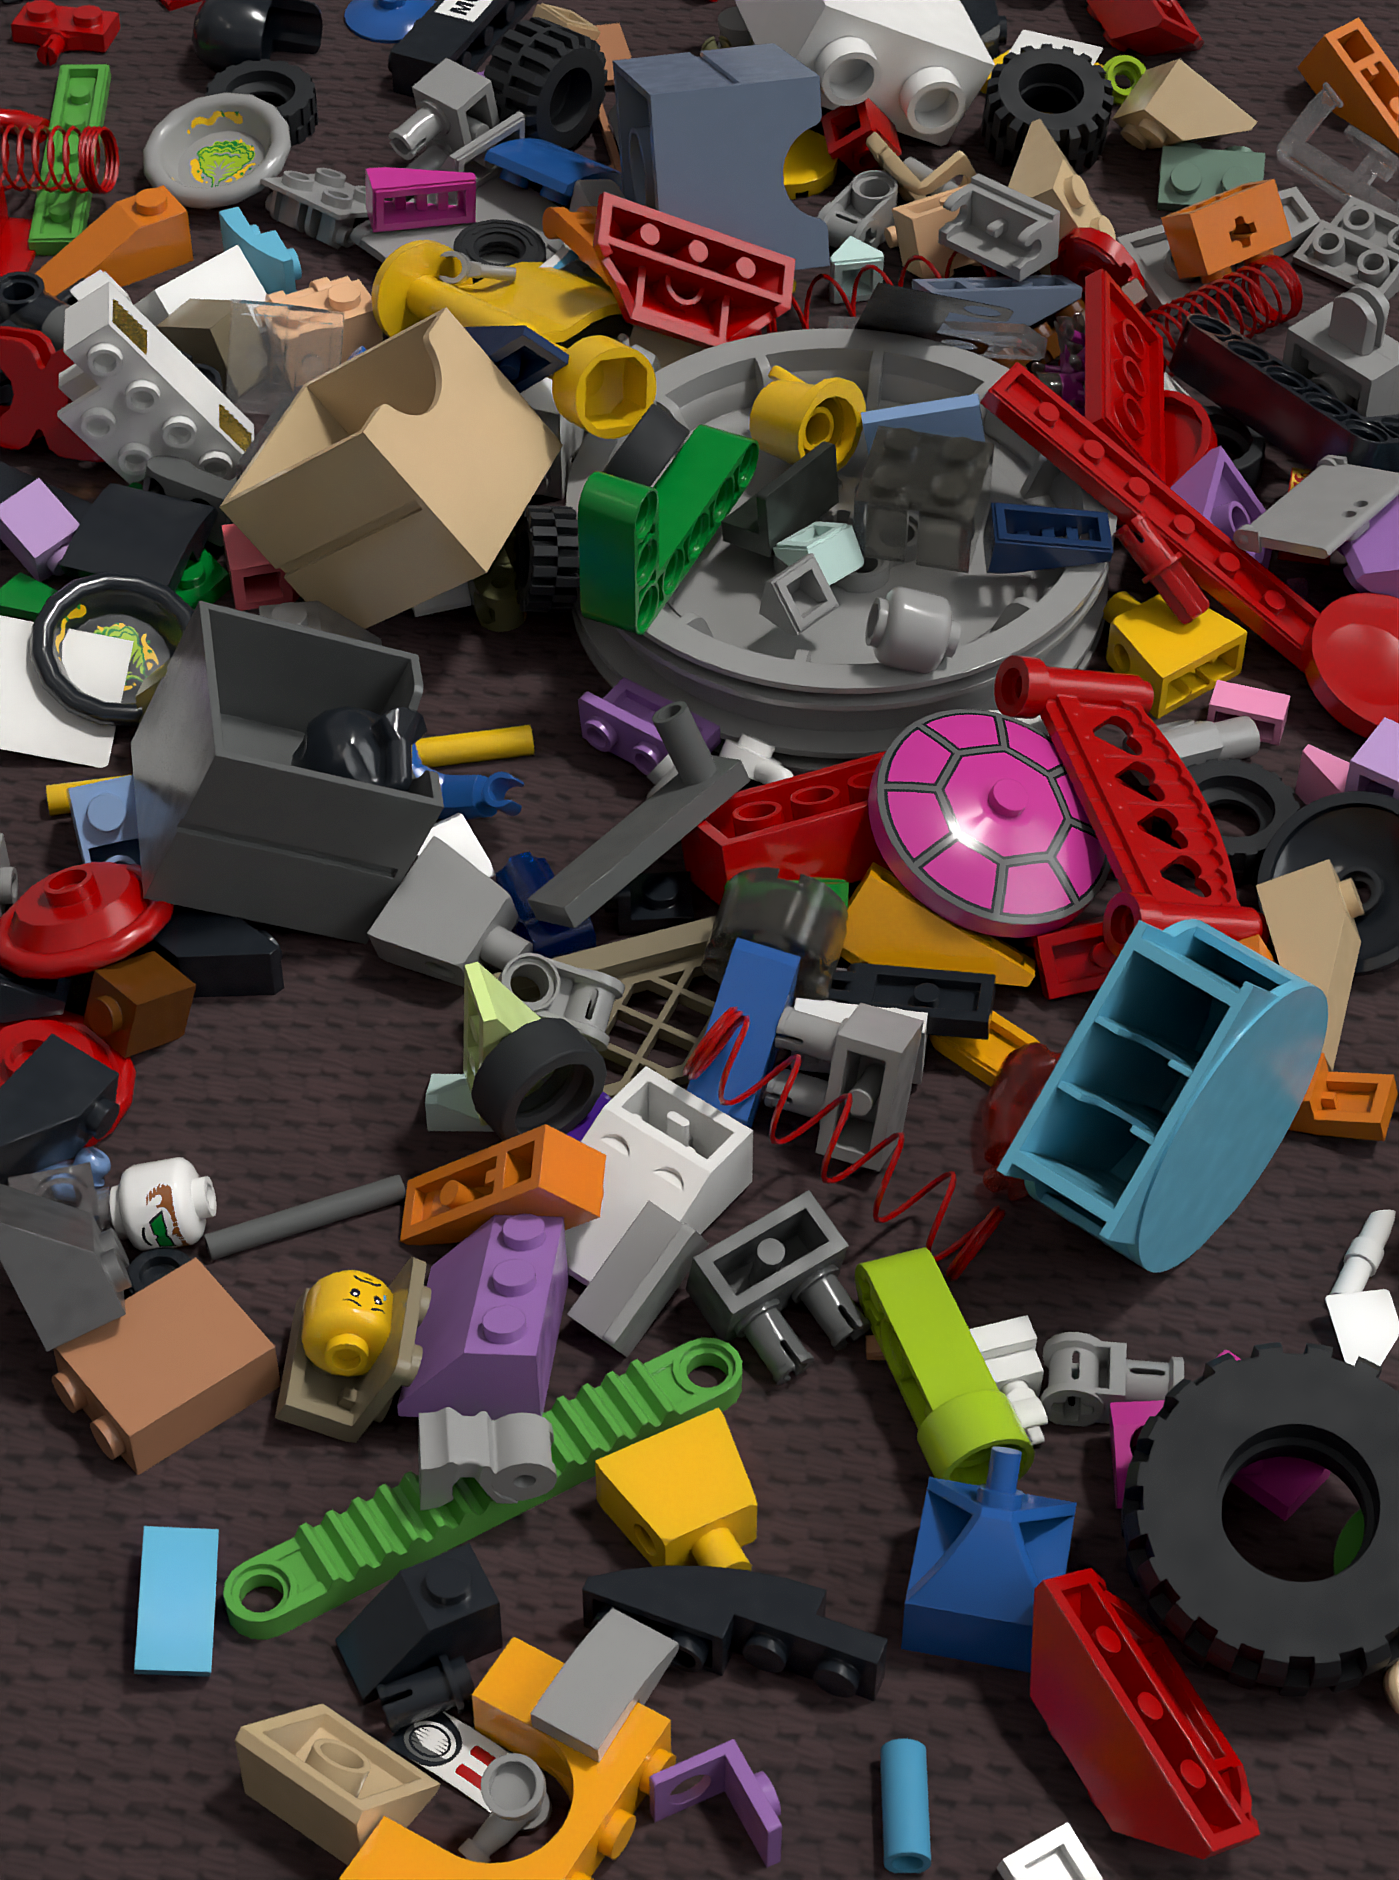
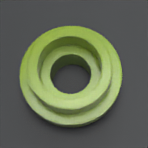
[1103,55,1146,105]

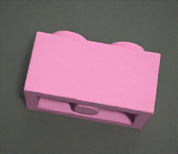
[1207,680,1291,745]

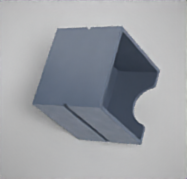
[613,43,830,270]

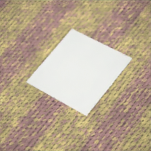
[0,615,134,768]

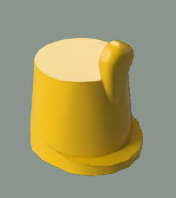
[749,365,866,472]

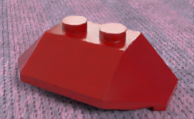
[1086,0,1205,56]
[593,192,796,349]
[1030,1568,1260,1860]

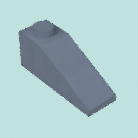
[912,275,1082,349]

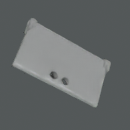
[1233,455,1399,559]

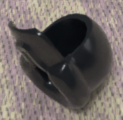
[191,0,323,73]

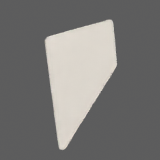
[1325,1289,1399,1366]

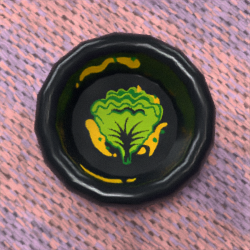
[30,572,194,727]

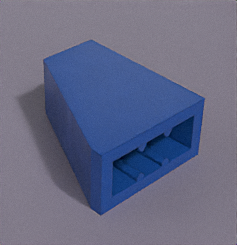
[687,937,801,1129]

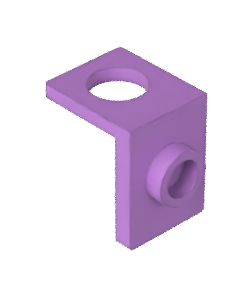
[649,1739,782,1867]

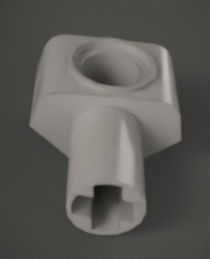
[1122,715,1260,786]

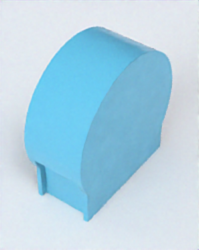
[997,919,1328,1273]

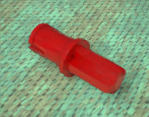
[1113,511,1210,625]

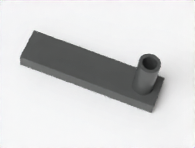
[527,701,751,929]

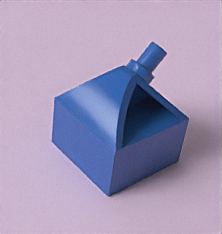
[901,1447,1077,1672]

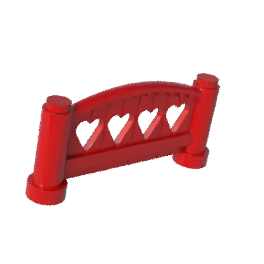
[994,655,1270,957]

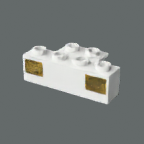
[57,281,255,484]

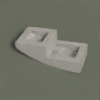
[530,1608,679,1763]

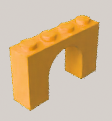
[339,1636,676,1880]

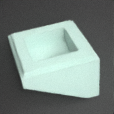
[425,1074,494,1132]

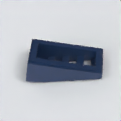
[983,502,1113,574]

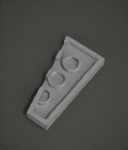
[1116,187,1321,322]

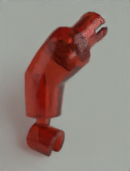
[981,1042,1063,1201]

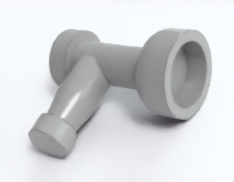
[458,1753,552,1863]

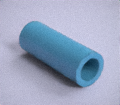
[880,1739,931,1873]

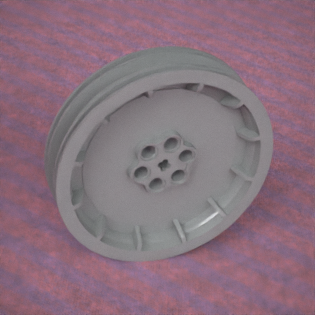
[566,328,1117,772]

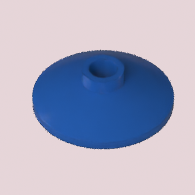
[344,0,436,43]

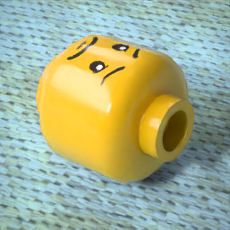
[301,1270,393,1377]

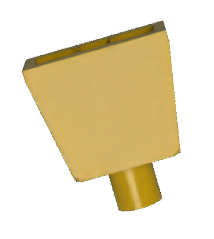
[1103,591,1247,719]
[595,1407,757,1571]

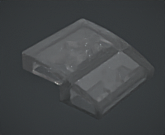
[225,299,345,417]

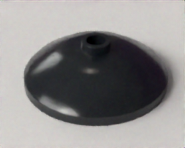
[1257,791,1399,977]

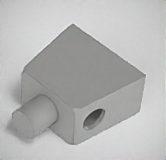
[367,835,533,987]

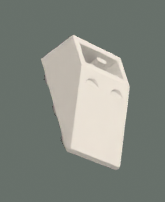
[565,1066,753,1286]

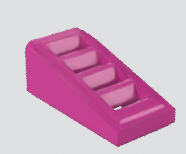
[365,167,476,233]

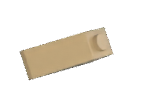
[1256,859,1364,1072]

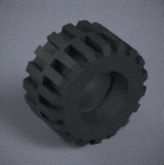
[483,17,608,151]
[981,44,1114,175]

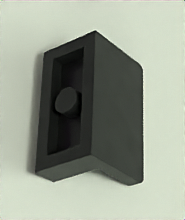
[721,441,839,557]

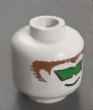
[109,1157,217,1252]

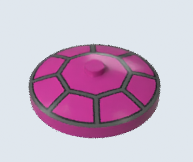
[868,709,1111,938]

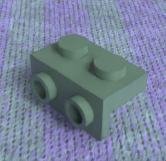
[1157,142,1265,211]

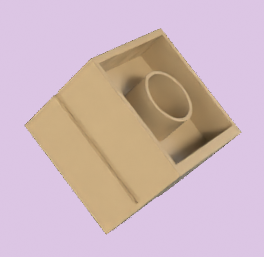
[220,307,563,629]

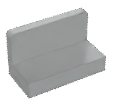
[567,1201,709,1357]

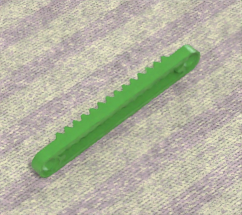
[223,1338,742,1640]

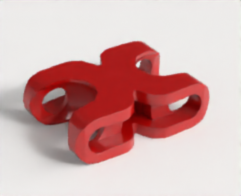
[0,326,105,462]

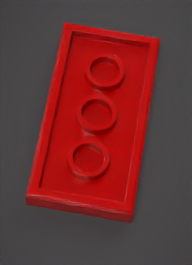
[1085,268,1166,485]

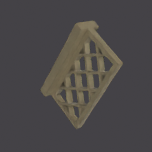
[492,914,731,1098]

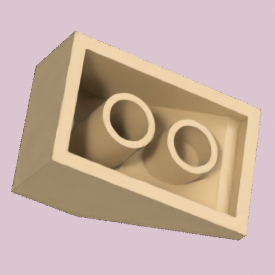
[1008,119,1116,275]

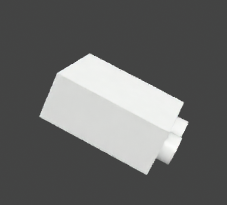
[735,0,995,146]

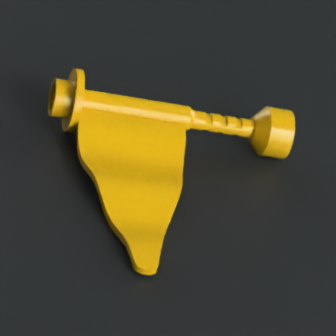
[371,240,797,439]

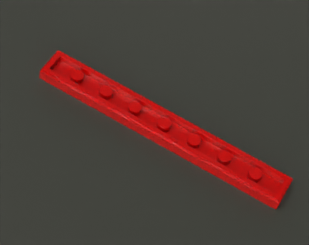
[980,362,1320,673]

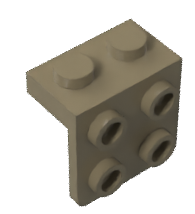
[275,1257,431,1443]

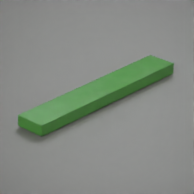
[28,64,111,255]

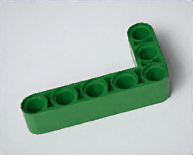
[578,424,759,635]

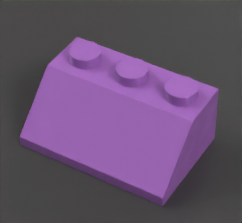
[397,1214,569,1420]

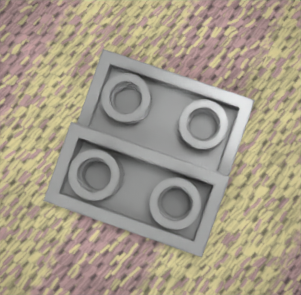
[1293,196,1399,300]

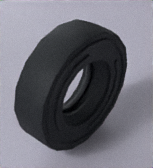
[453,219,547,284]

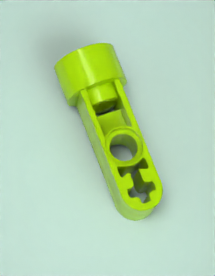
[855,1247,1035,1485]

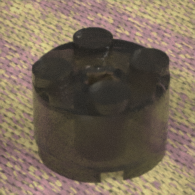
[701,867,848,1008]

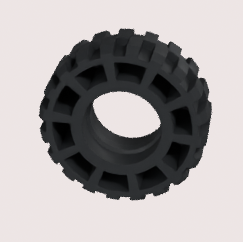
[1121,1342,1399,1697]

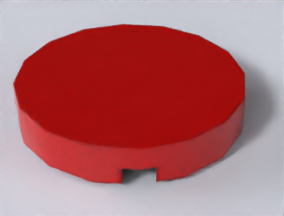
[1050,227,1145,311]

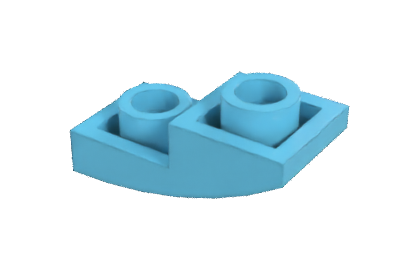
[219,207,302,294]
[134,1526,219,1676]

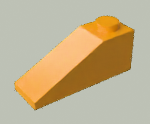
[829,861,1036,987]

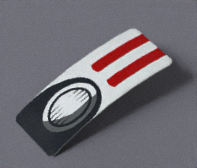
[385,1712,510,1813]

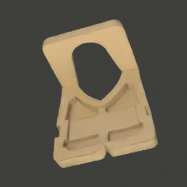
[866,131,977,203]

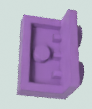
[578,677,721,775]

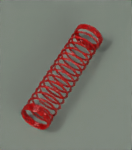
[0,124,119,195]
[1058,254,1303,377]

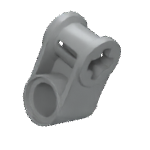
[817,170,898,249]
[497,953,625,1051]

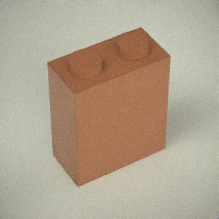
[52,1257,281,1475]

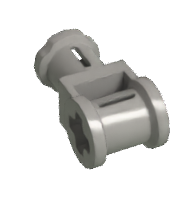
[1041,1332,1184,1427]

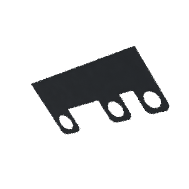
[854,282,1014,355]

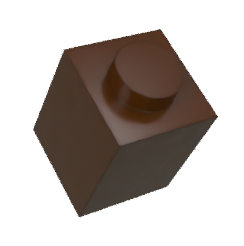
[83,951,196,1058]

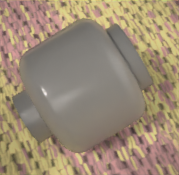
[865,587,961,674]

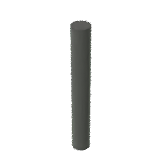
[203,1174,406,1261]

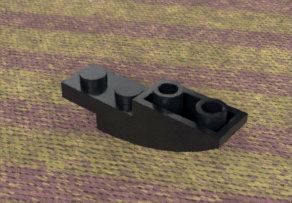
[582,1566,888,1701]

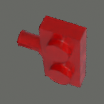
[11,0,120,66]

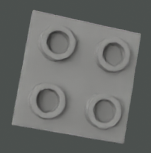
[260,168,386,249]

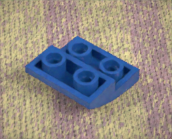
[484,138,623,207]

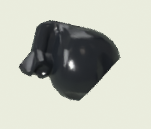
[291,706,427,792]

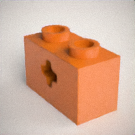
[1161,179,1292,284]

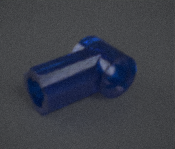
[495,851,596,959]

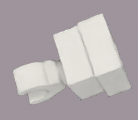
[969,1315,1048,1445]

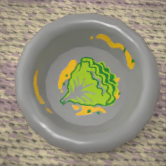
[143,92,291,209]

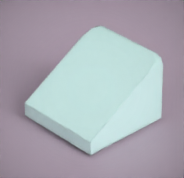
[773,522,864,586]

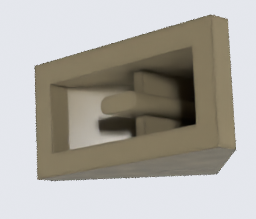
[156,298,271,400]

